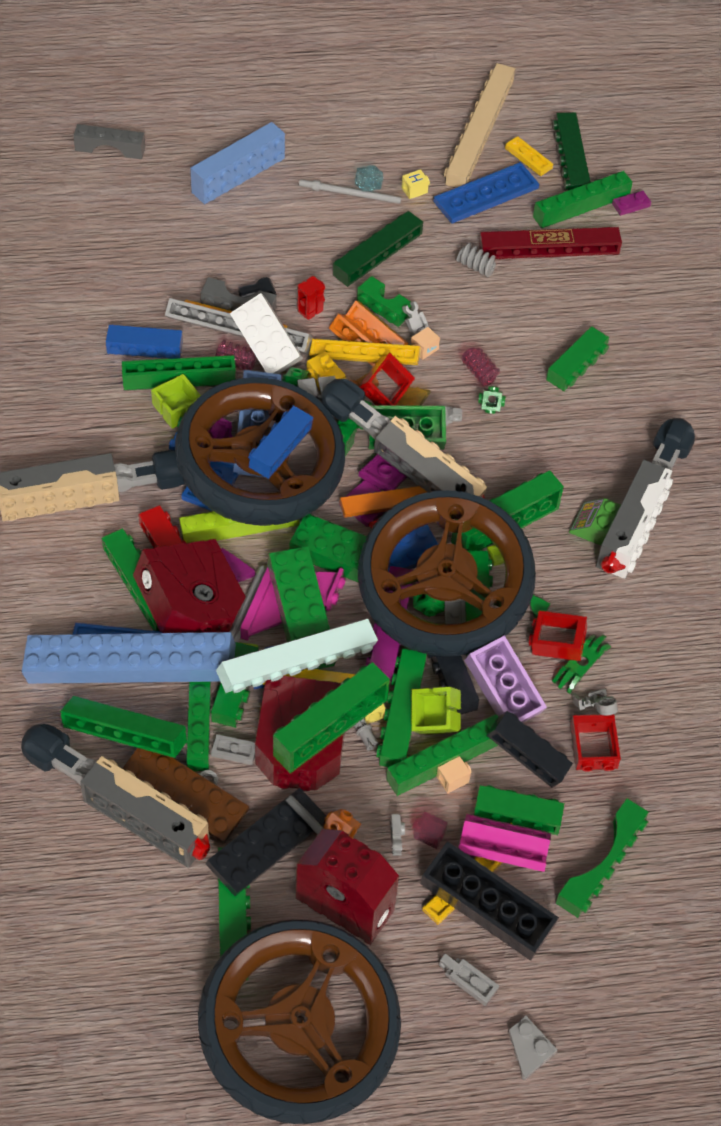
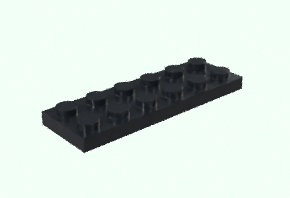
[206,788,326,896]

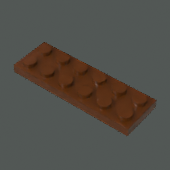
[122,748,249,844]

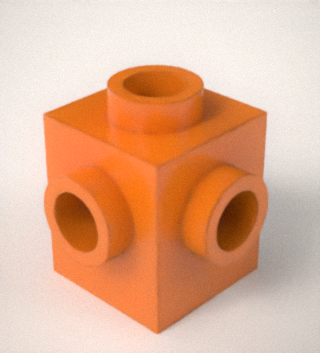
[323,809,361,838]

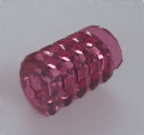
[215,339,256,371]
[461,348,500,386]

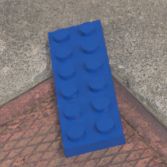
[433,162,539,224]

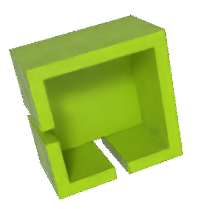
[151,374,201,429]
[412,687,461,734]

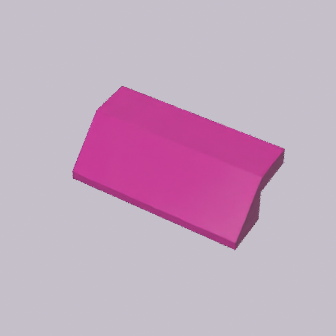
[459,814,551,872]

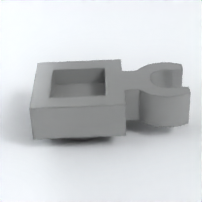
[402,301,429,336]
[390,814,405,856]

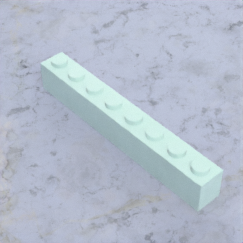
[216,619,378,693]

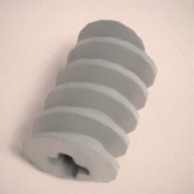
[456,243,496,277]

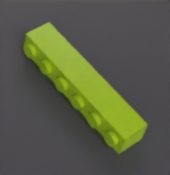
[179,511,299,543]

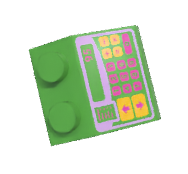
[569,498,621,546]

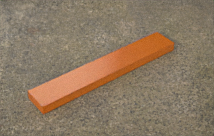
[339,486,427,518]

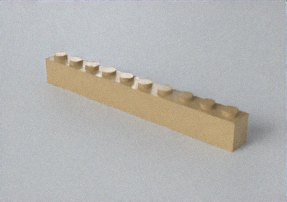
[444,63,516,188]

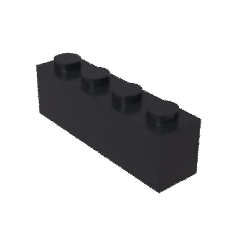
[427,654,479,715]
[486,711,573,788]

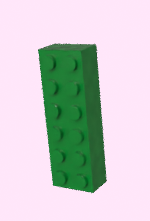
[451,470,564,551]
[267,546,336,669]
[273,662,390,773]

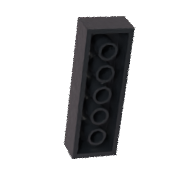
[420,841,559,961]

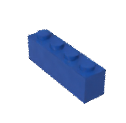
[106,325,183,359]
[248,406,313,479]

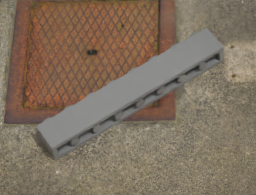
[165,298,313,354]

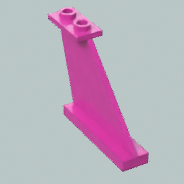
[240,567,346,641]

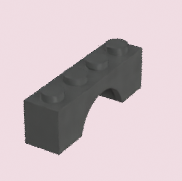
[73,124,145,160]
[201,277,277,312]

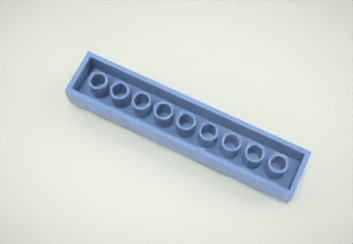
[22,632,236,684]

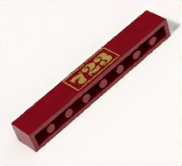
[479,227,622,259]

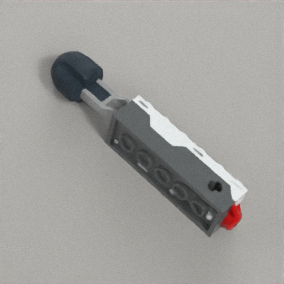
[596,418,695,579]

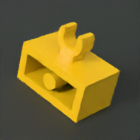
[306,352,346,391]

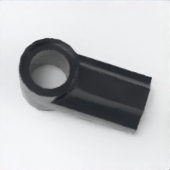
[238,277,277,297]

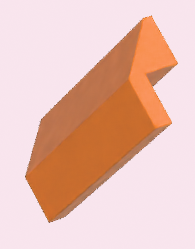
[329,301,409,371]

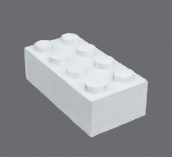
[230,293,304,374]

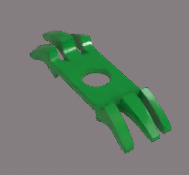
[552,634,611,694]

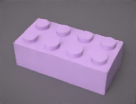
[464,635,547,723]

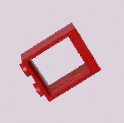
[358,352,415,406]
[529,611,587,661]
[570,714,621,772]

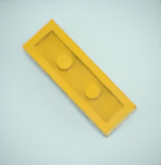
[505,136,553,176]

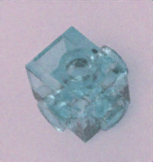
[355,165,383,192]

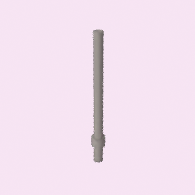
[299,179,401,204]

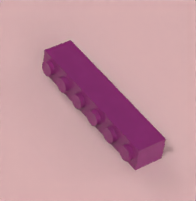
[366,566,413,682]

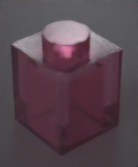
[412,811,448,849]

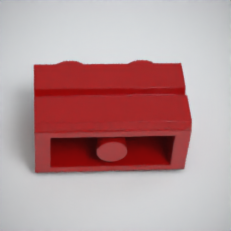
[297,276,325,320]

